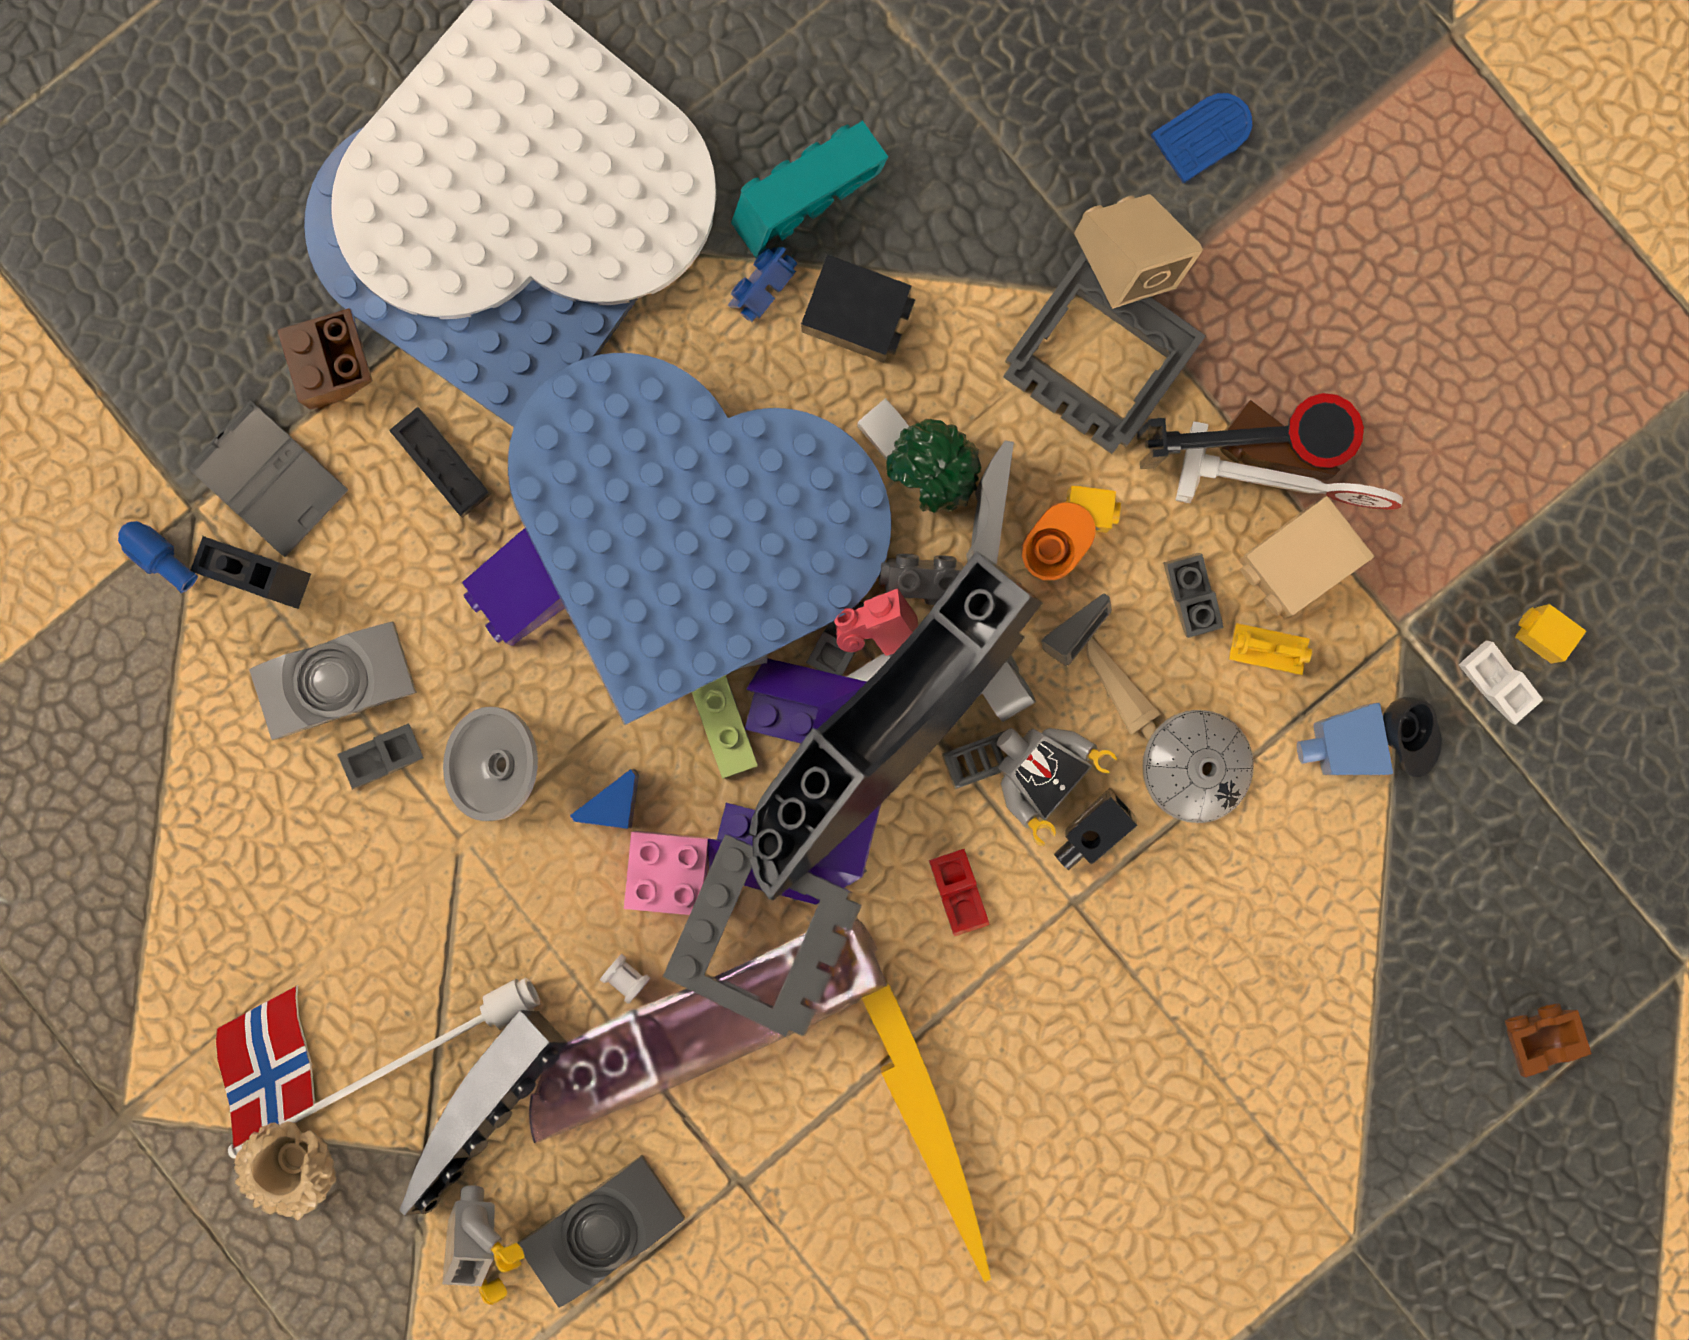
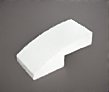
[1459,640,1543,725]

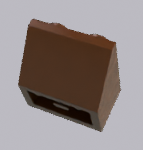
[277,308,373,410]

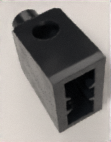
[1054,788,1137,870]

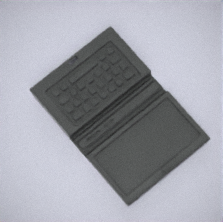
[187,399,348,557]

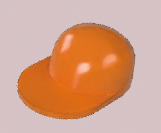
[1021,502,1096,580]

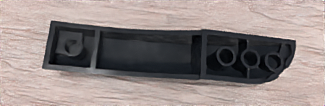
[749,551,1043,900]

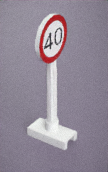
[1175,421,1403,510]

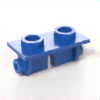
[728,247,797,322]

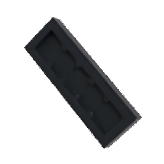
[389,407,491,518]

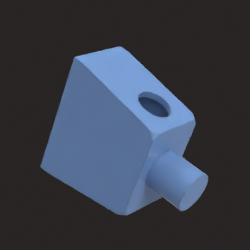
[1297,703,1393,775]

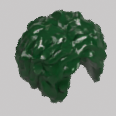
[886,419,982,513]

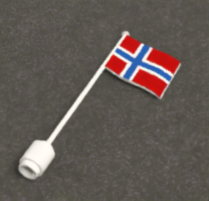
[216,978,540,1158]

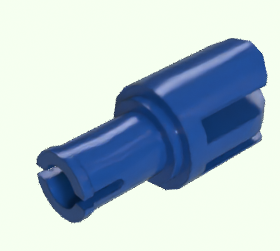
[118,521,198,593]

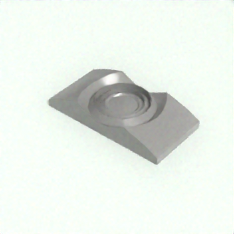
[966,441,1014,564]
[249,622,417,740]

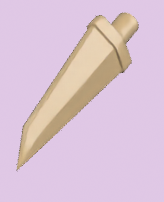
[1086,637,1160,742]

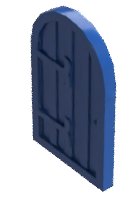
[1151,93,1252,184]

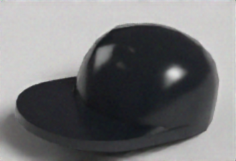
[1383,697,1442,777]

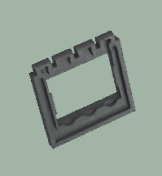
[1003,252,1206,454]
[663,834,862,1037]

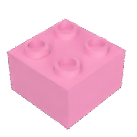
[624,831,711,915]

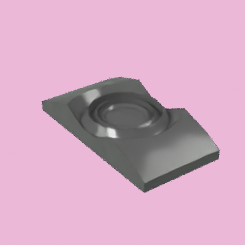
[518,1155,685,1308]

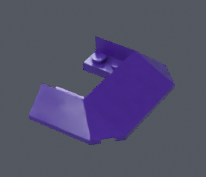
[708,658,881,905]

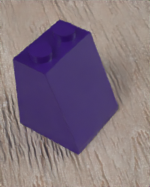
[462,528,565,646]

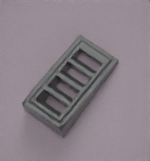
[1041,593,1112,666]
[942,730,1006,789]

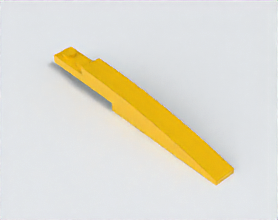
[835,926,991,1283]

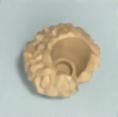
[234,1121,336,1220]

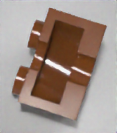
[1505,1004,1592,1078]

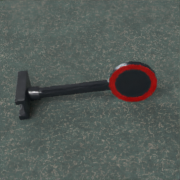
[1137,393,1364,469]

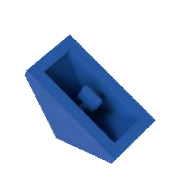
[570,769,639,829]

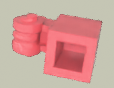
[834,588,918,656]

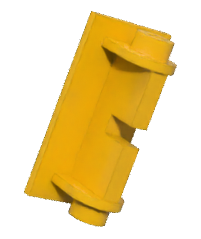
[1228,623,1312,675]

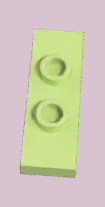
[692,675,758,779]

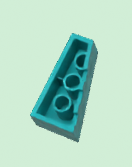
[731,121,889,259]

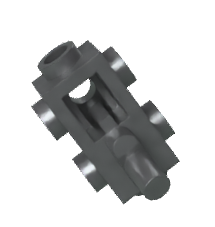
[879,554,964,605]

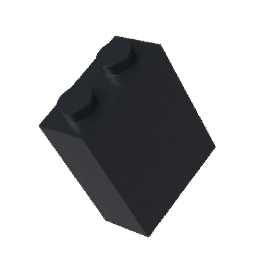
[801,254,916,363]

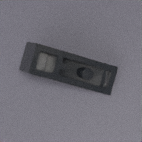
[190,536,311,609]

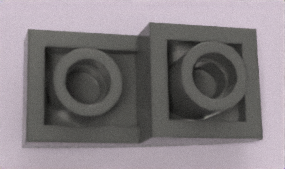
[1163,553,1224,638]

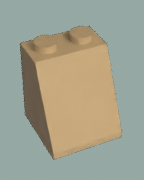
[1074,194,1203,309]
[1239,496,1375,619]

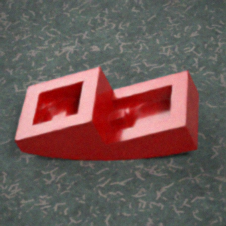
[929,849,990,937]

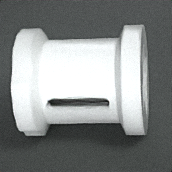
[600,954,651,1004]

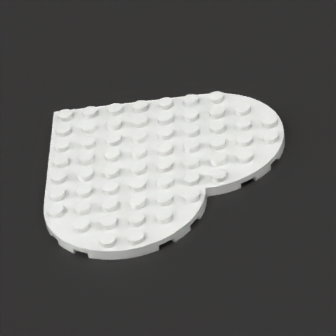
[332,0,717,319]

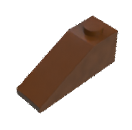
[1220,400,1340,481]

